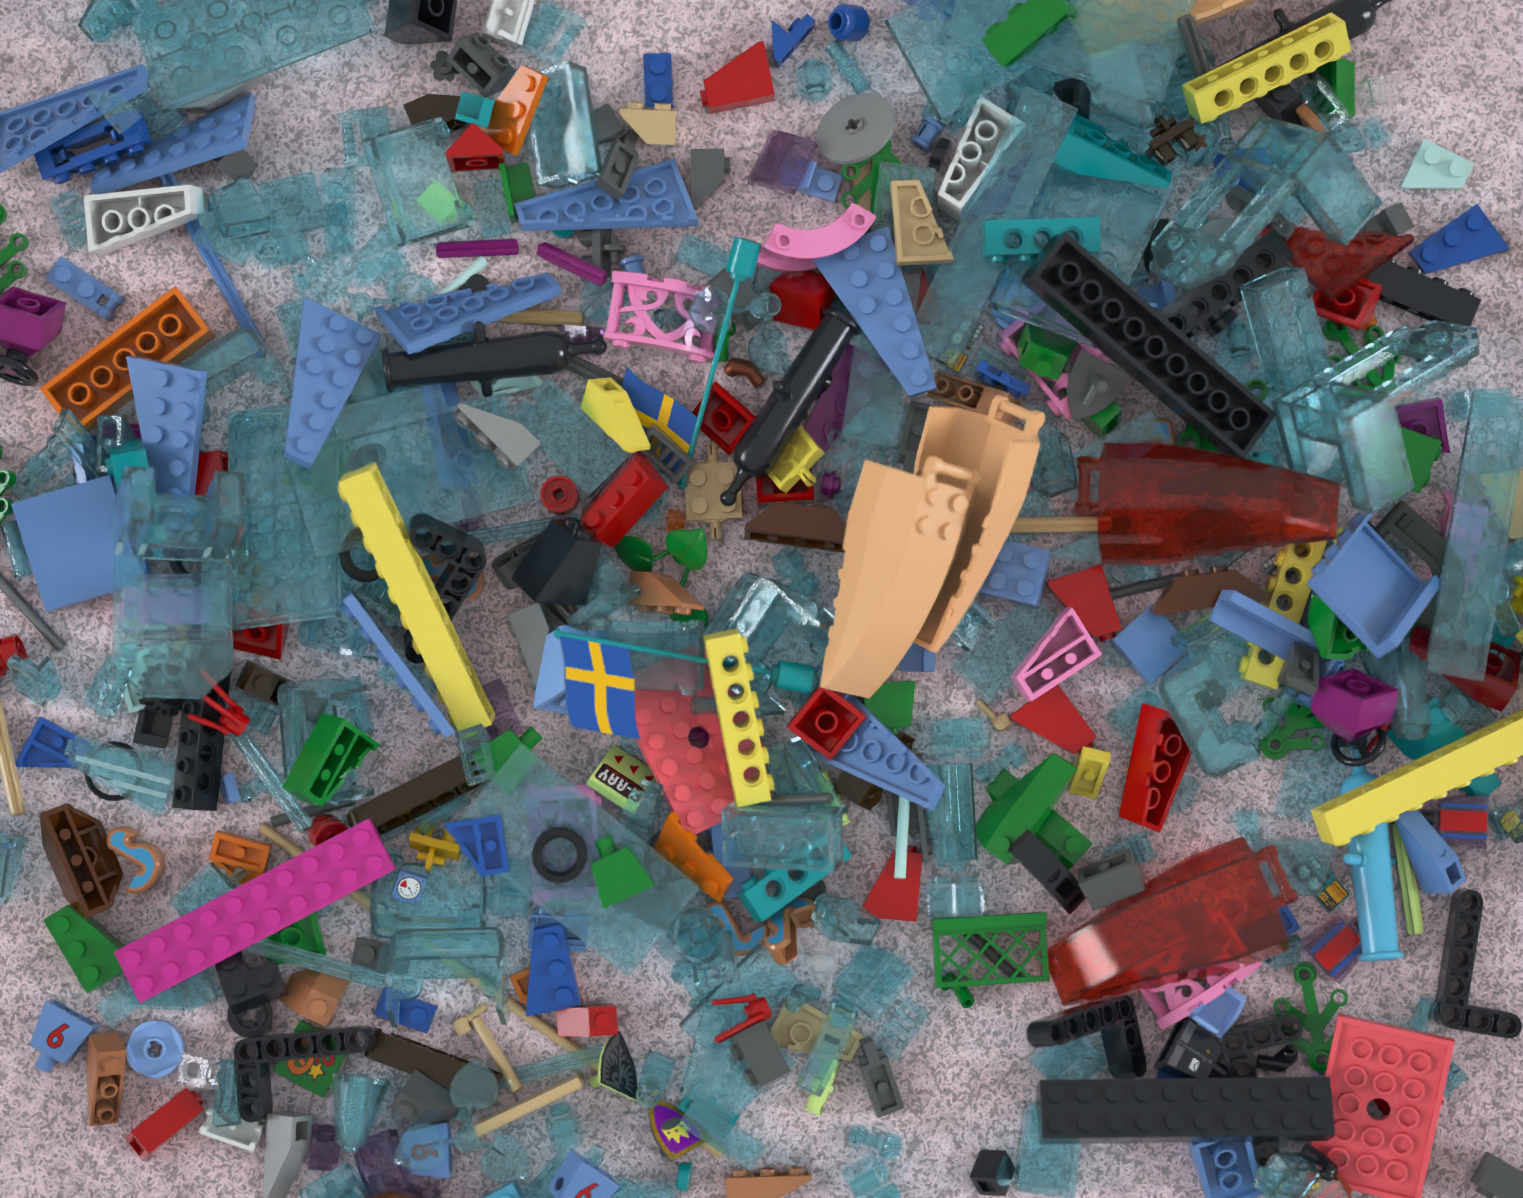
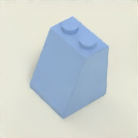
[533,625,609,715]

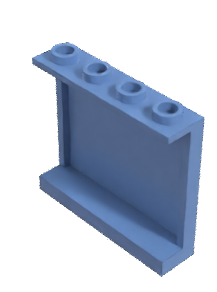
[11,475,151,612]
[1306,508,1443,659]

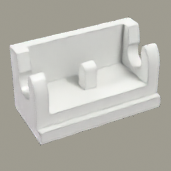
[482,0,535,45]
[199,1102,267,1152]

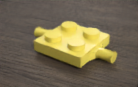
[768,424,825,493]

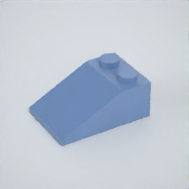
[1187,1142,1264,1198]

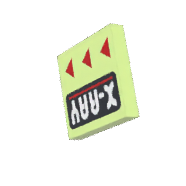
[586,744,656,815]

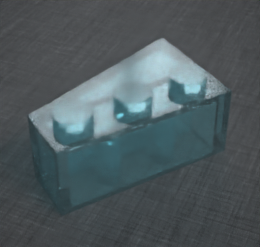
[765,736,849,830]

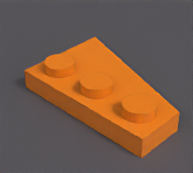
[477,65,549,156]
[652,811,734,903]

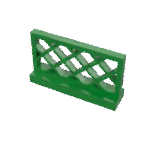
[930,912,1050,988]

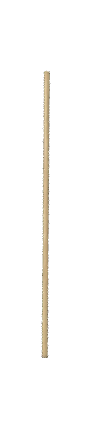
[257,822,726,1159]

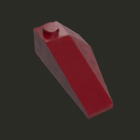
[1409,627,1521,712]

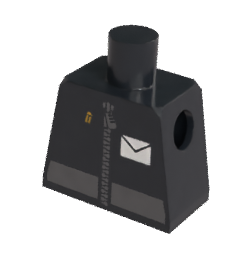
[1154,1017,1228,1078]

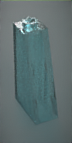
[1358,636,1431,740]
[64,734,176,817]
[925,763,978,873]

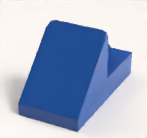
[771,14,815,68]

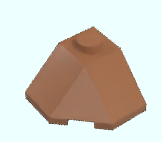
[279,960,355,1027]

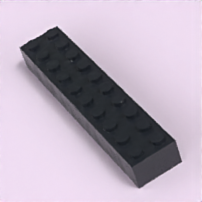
[1019,232,1277,460]
[1036,1077,1335,1144]

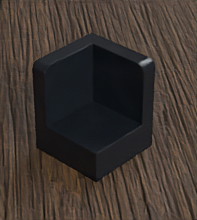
[1054,76,1091,125]
[133,709,173,748]
[970,1150,1015,1196]

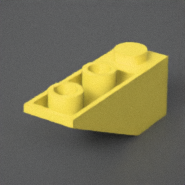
[580,377,651,453]

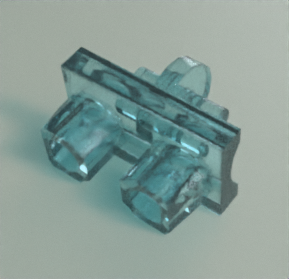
[577,277,629,325]

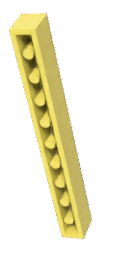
[338,462,496,736]
[1310,709,1523,846]

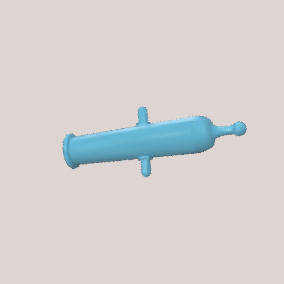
[1340,746,1404,962]

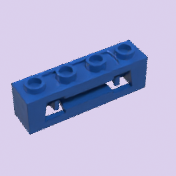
[34,109,153,184]

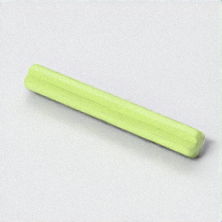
[1391,823,1424,935]

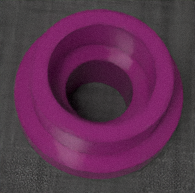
[821,471,841,499]

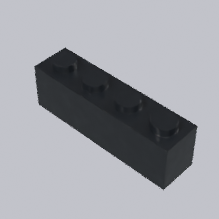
[1364,256,1481,334]

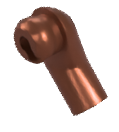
[724,358,766,388]

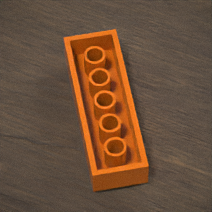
[39,286,216,436]

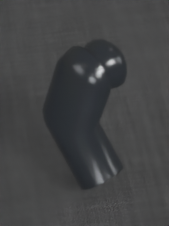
[1256,1045,1298,1073]
[1300,1143,1338,1182]

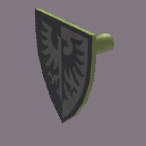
[589,1030,638,1101]

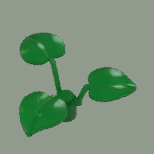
[614,528,708,634]

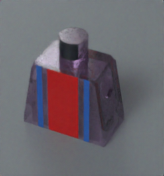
[1421,792,1488,849]
[1298,916,1362,984]

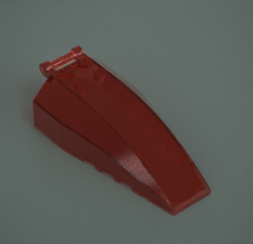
[1075,443,1340,565]
[1047,836,1299,1006]

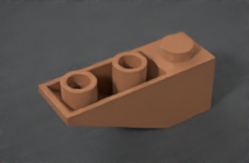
[927,371,1021,424]
[627,571,704,615]
[86,1032,126,1126]
[726,1166,812,1198]

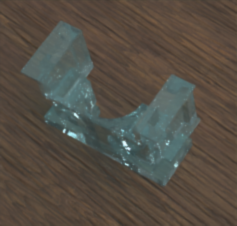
[121,65,189,142]
[621,779,664,850]

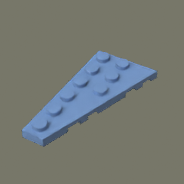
[0,64,149,173]

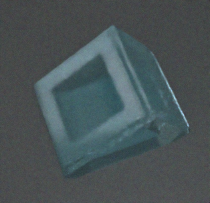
[1363,117,1393,150]

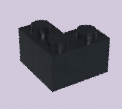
[215,950,289,1015]

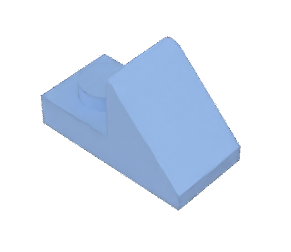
[781,160,842,203]

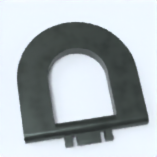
[1367,500,1464,640]

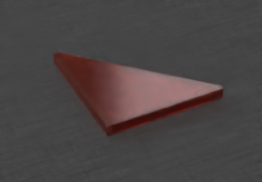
[1259,226,1414,302]

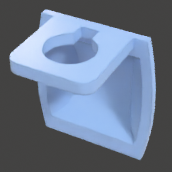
[1188,983,1247,1039]

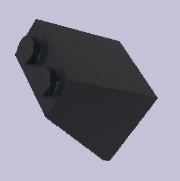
[384,0,458,45]
[512,516,602,606]

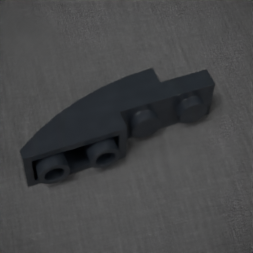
[1007,829,1086,915]

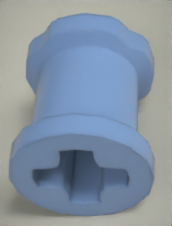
[909,116,944,153]
[618,255,644,290]

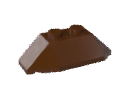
[744,500,847,553]
[1150,565,1268,615]
[39,803,123,919]

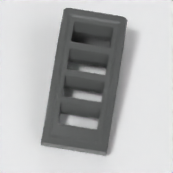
[639,423,695,483]

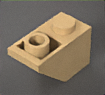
[620,101,677,145]

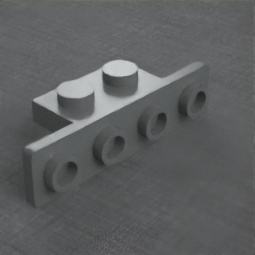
[885,748,933,862]

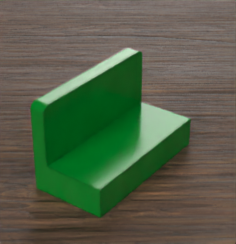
[1313,58,1355,117]
[499,162,535,223]

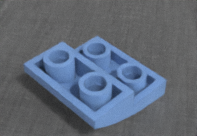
[1111,603,1190,686]

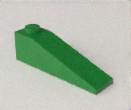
[1307,594,1416,659]
[972,753,1078,865]
[986,768,1093,870]

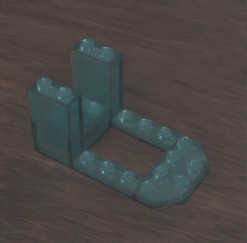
[1149,115,1383,290]
[1271,320,1480,514]
[113,466,246,699]

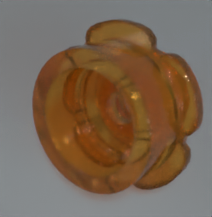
[666,508,685,532]

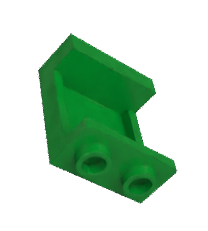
[1351,414,1442,494]

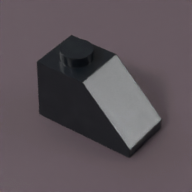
[1255,84,1305,141]

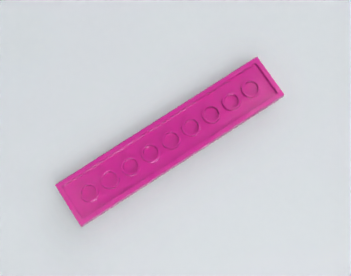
[114,818,396,1003]

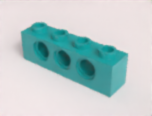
[981,217,1101,263]
[736,827,852,922]

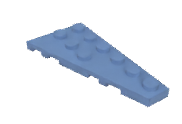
[90,92,256,195]
[514,159,699,231]
[812,227,937,398]
[374,273,562,354]
[283,297,382,469]
[126,356,207,539]
[341,589,455,738]
[790,681,946,811]

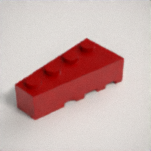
[1119,703,1202,833]

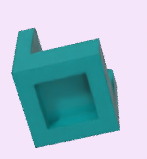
[455,92,495,128]

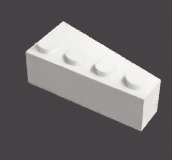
[937,95,1026,223]
[84,184,205,254]

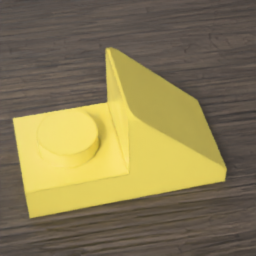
[1069,746,1111,799]

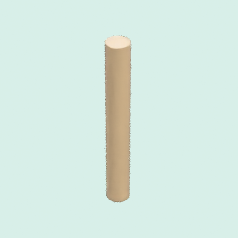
[470,1016,524,1093]

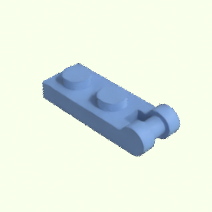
[45,256,126,322]

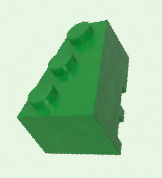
[982,0,1080,68]
[281,713,380,807]
[43,904,124,993]

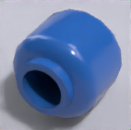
[828,4,870,42]

